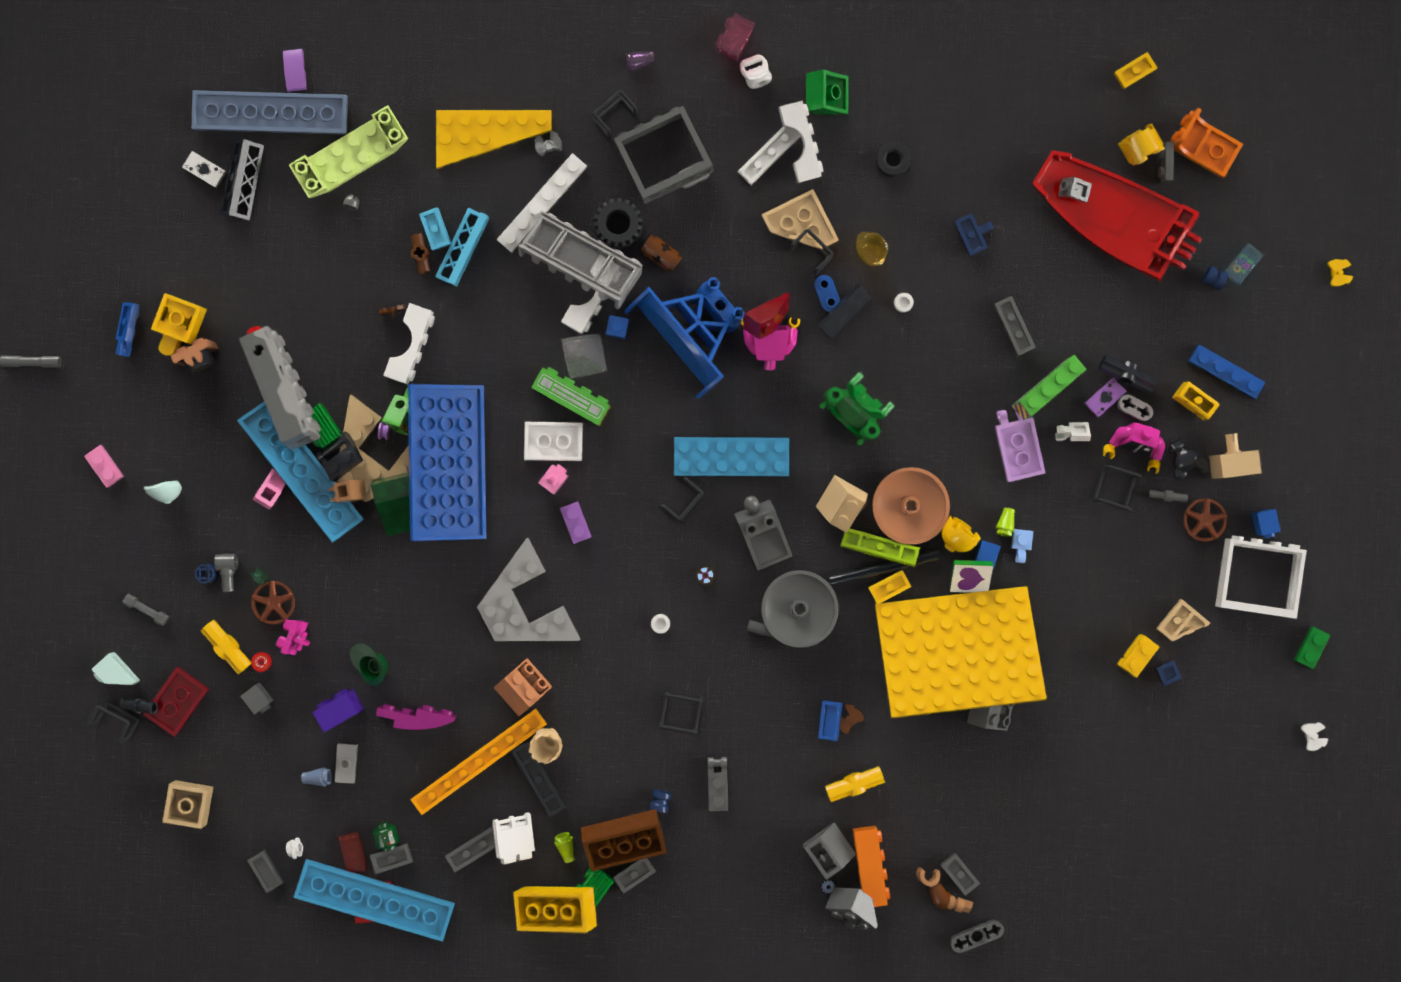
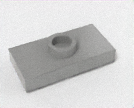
[335,743,358,784]

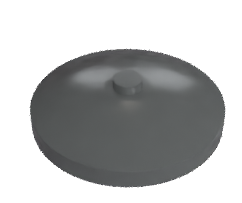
[761,570,838,648]

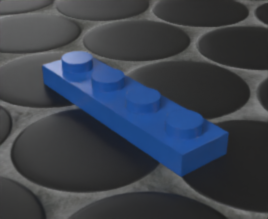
[1188,345,1265,399]

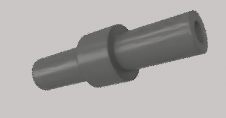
[1148,490,1188,502]

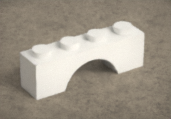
[778,101,823,183]
[561,255,621,335]
[383,303,435,384]

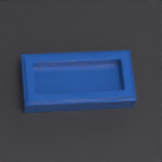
[818,700,843,741]

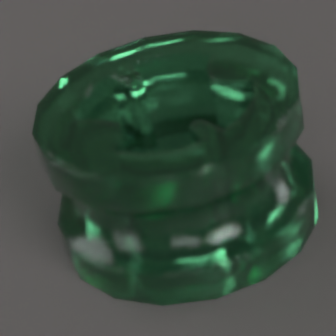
[250,567,269,586]

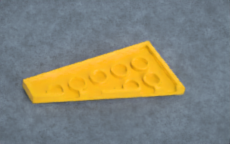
[436,110,552,169]

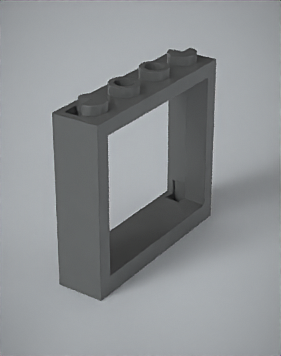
[614,106,714,204]

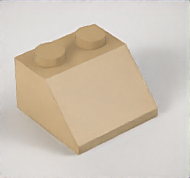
[816,475,868,533]

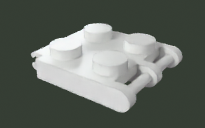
[493,812,535,864]

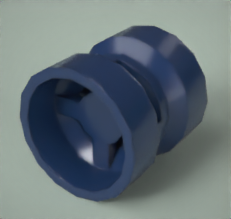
[1201,265,1228,291]
[195,564,219,584]
[649,789,672,813]

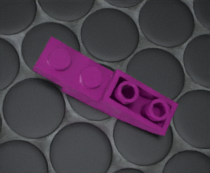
[376,704,457,730]

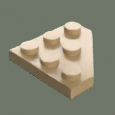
[762,189,839,250]

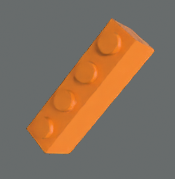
[853,825,890,907]

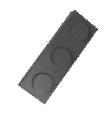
[993,296,1036,356]
[445,826,496,872]

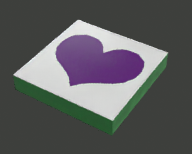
[949,560,993,593]

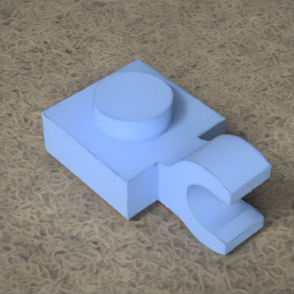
[1011,529,1033,563]

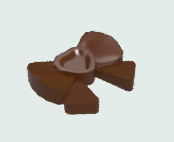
[379,304,407,318]
[840,705,864,734]

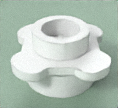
[286,838,303,859]

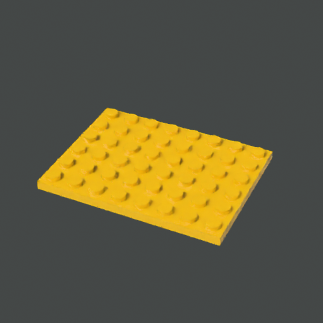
[875,586,1047,718]

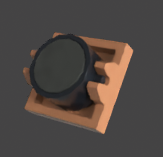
[171,338,218,374]

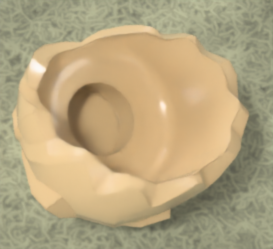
[529,728,562,764]

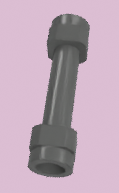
[122,594,169,626]

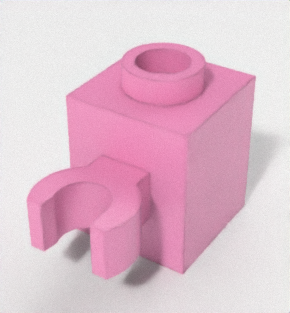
[538,464,569,494]

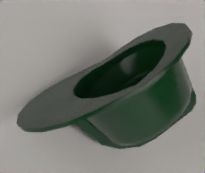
[350,643,388,686]

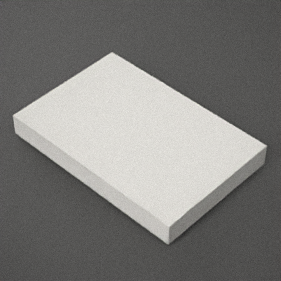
[524,422,583,461]

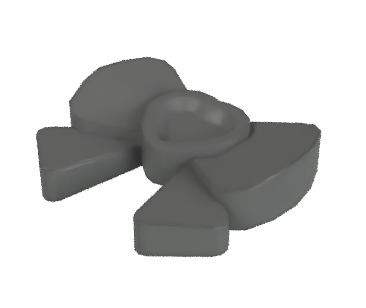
[534,131,563,157]

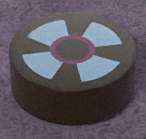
[696,566,715,585]

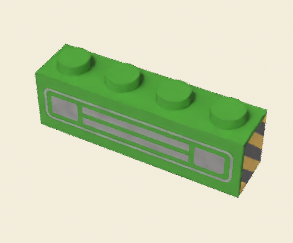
[1012,355,1086,420]
[531,367,611,426]

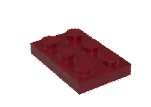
[143,667,209,737]

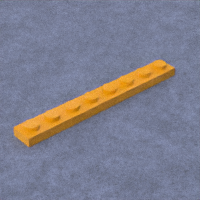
[410,708,547,815]

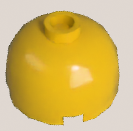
[941,516,980,552]

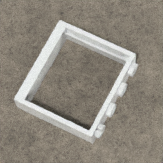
[1215,535,1307,619]

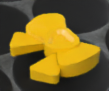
[1327,259,1353,287]

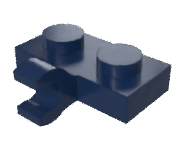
[954,213,994,256]

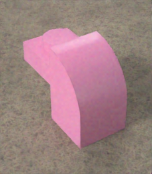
[252,468,286,510]

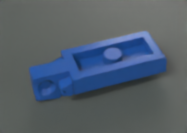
[115,302,139,357]

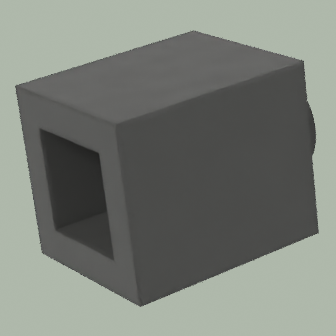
[240,683,274,715]

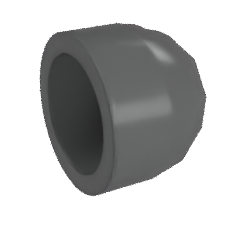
[343,195,359,211]

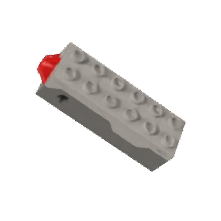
[239,326,321,450]

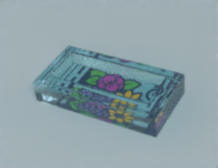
[1225,243,1263,285]

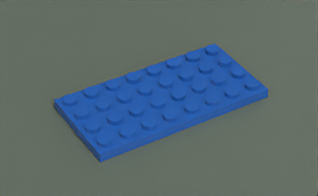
[408,384,486,541]

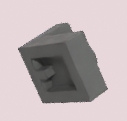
[1058,177,1092,203]

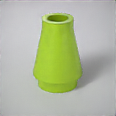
[995,508,1015,537]
[554,832,575,863]

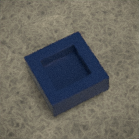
[1155,660,1182,686]

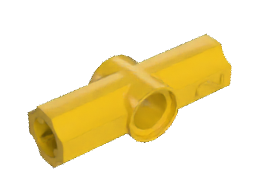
[201,620,251,674]
[825,766,885,802]

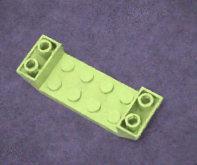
[289,105,408,198]

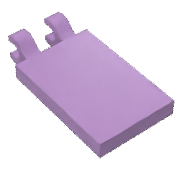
[995,410,1045,482]

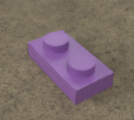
[560,501,592,544]

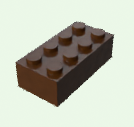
[581,809,667,871]

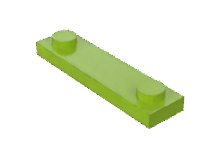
[840,528,920,567]

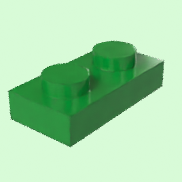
[1294,626,1330,669]

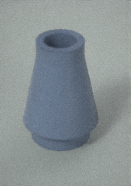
[301,767,332,787]

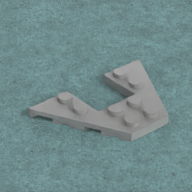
[477,538,581,641]

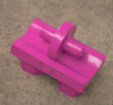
[276,620,310,655]

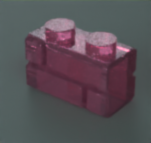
[716,13,755,61]

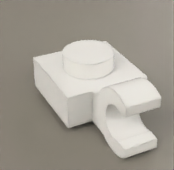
[1055,422,1091,441]

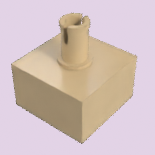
[1209,433,1261,479]

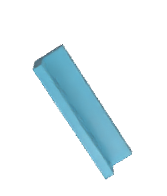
[435,208,490,287]

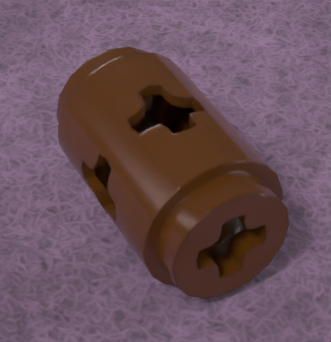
[641,235,683,273]

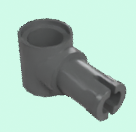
[215,553,238,592]

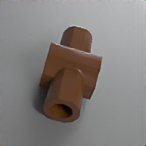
[410,233,431,274]

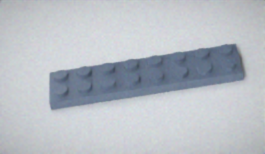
[191,90,348,135]

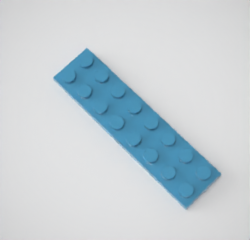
[237,401,364,543]
[294,859,455,942]

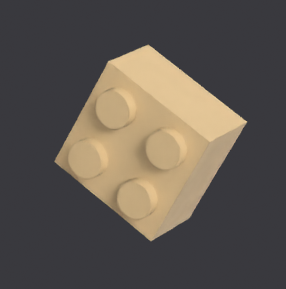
[163,780,213,829]

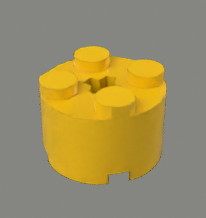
[1118,124,1164,166]

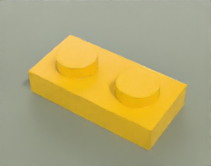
[1113,52,1157,90]
[868,570,911,605]

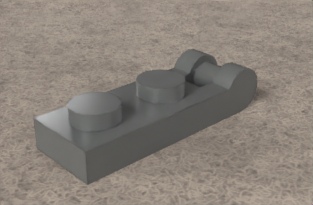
[708,757,728,811]

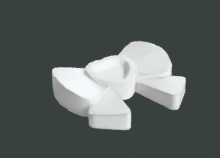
[1301,722,1328,751]

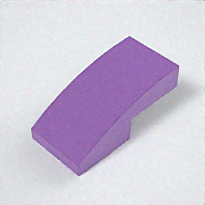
[283,49,307,92]

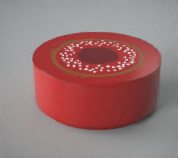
[251,652,272,672]

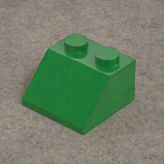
[806,70,849,115]

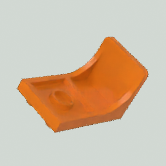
[1170,108,1243,178]

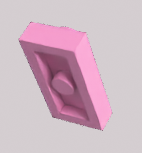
[84,445,124,488]

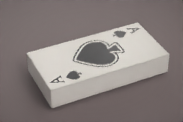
[182,151,226,188]

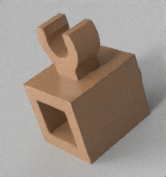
[328,480,366,503]

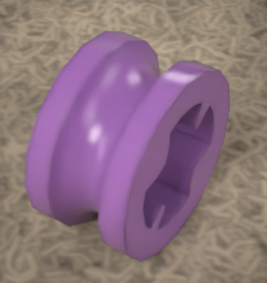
[378,422,391,440]

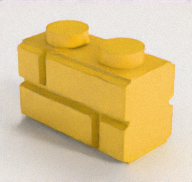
[1172,381,1219,420]
[1117,634,1159,678]

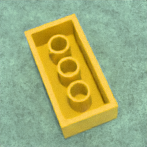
[514,886,597,933]

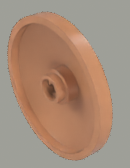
[872,467,950,544]

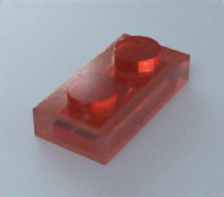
[339,831,367,873]

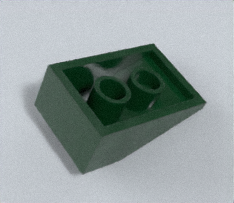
[370,472,410,536]

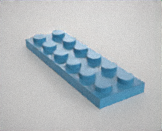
[674,437,789,476]

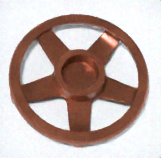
[1184,499,1227,542]
[251,581,295,624]

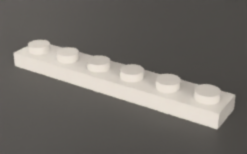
[497,153,587,253]

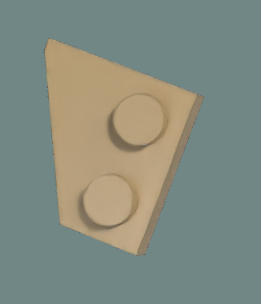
[1156,599,1210,641]

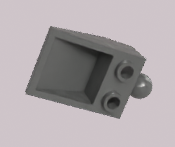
[735,496,793,571]

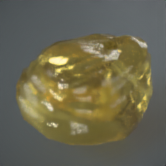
[856,232,888,267]

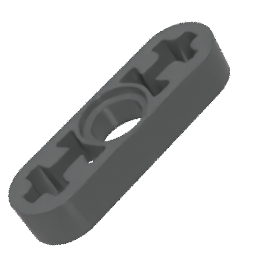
[950,919,1004,953]

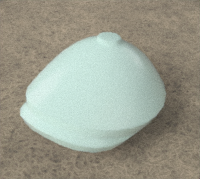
[144,481,182,504]

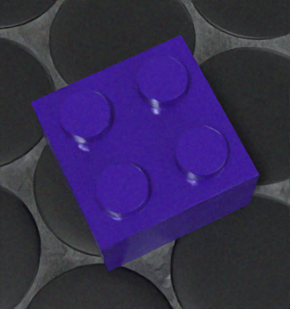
[312,689,365,732]

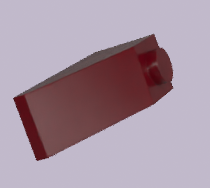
[744,293,790,340]

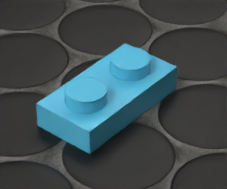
[419,207,451,251]

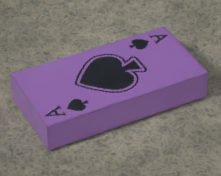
[1084,377,1127,417]

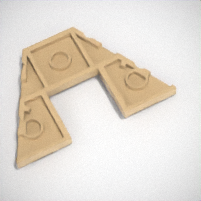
[337,395,409,502]

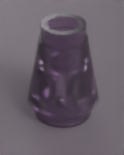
[625,51,654,71]

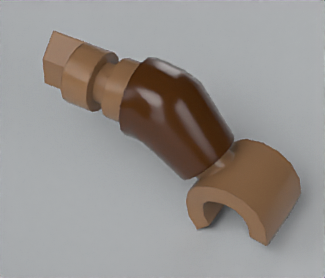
[916,867,973,913]

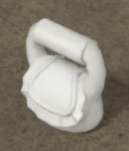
[740,54,772,89]

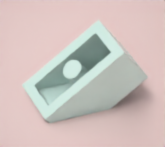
[91,652,140,685]

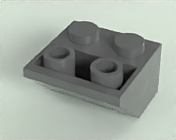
[967,704,1014,731]
[803,822,856,880]
[825,887,878,930]

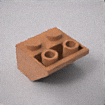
[494,658,552,716]

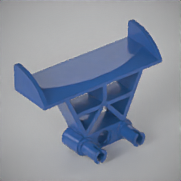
[624,277,745,399]

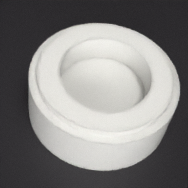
[894,293,914,313]
[651,614,670,634]

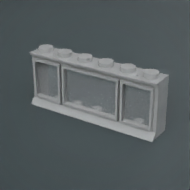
[518,211,642,309]

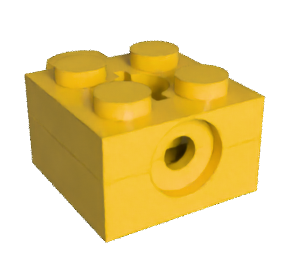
[151,293,207,356]

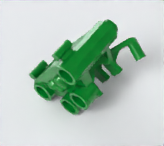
[819,372,894,446]

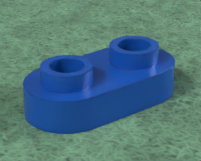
[814,275,840,313]

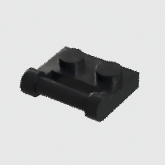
[316,431,363,482]

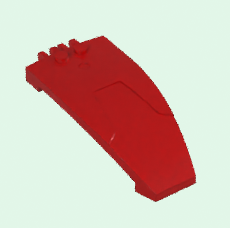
[1032,150,1202,282]

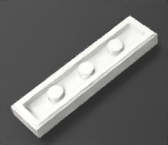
[738,127,801,185]

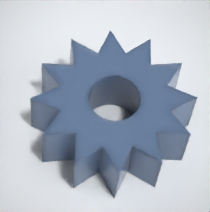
[821,879,836,894]

